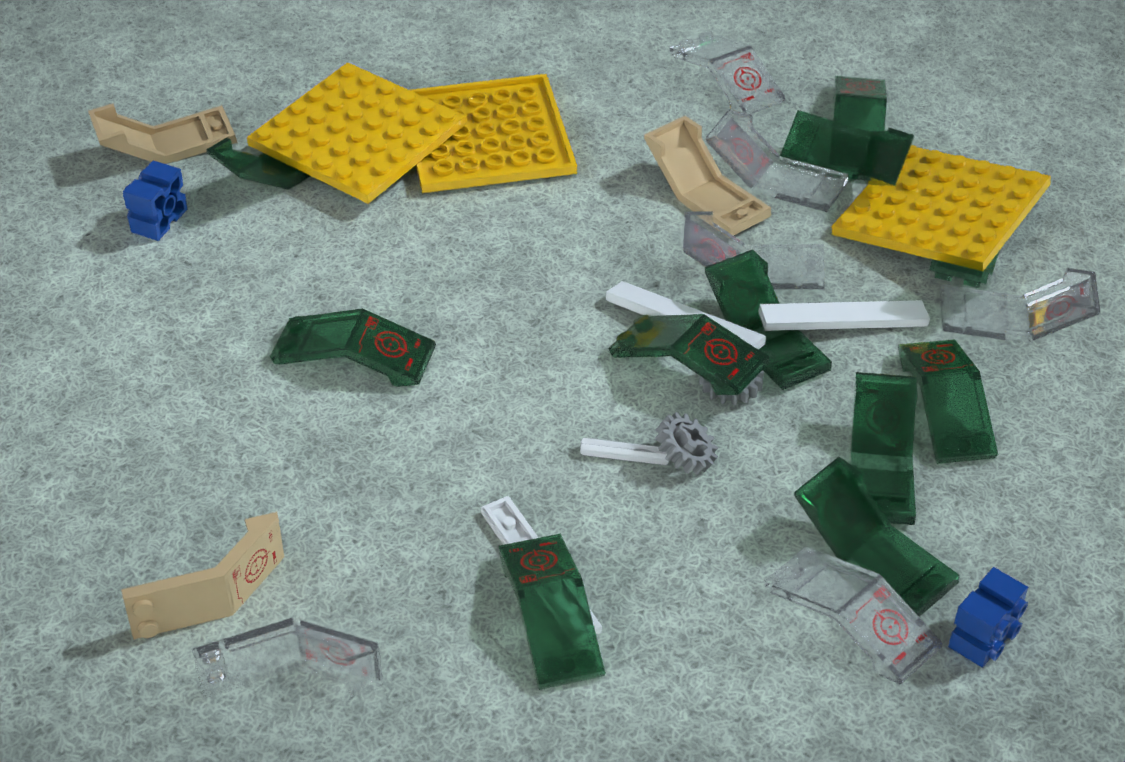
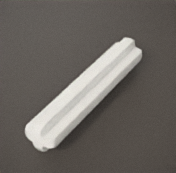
[580,438,669,465]

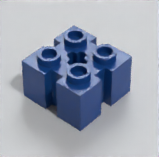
[123,160,188,241]
[948,567,1028,668]

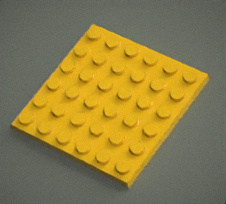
[247,62,466,204]
[410,74,577,193]
[832,145,1051,272]

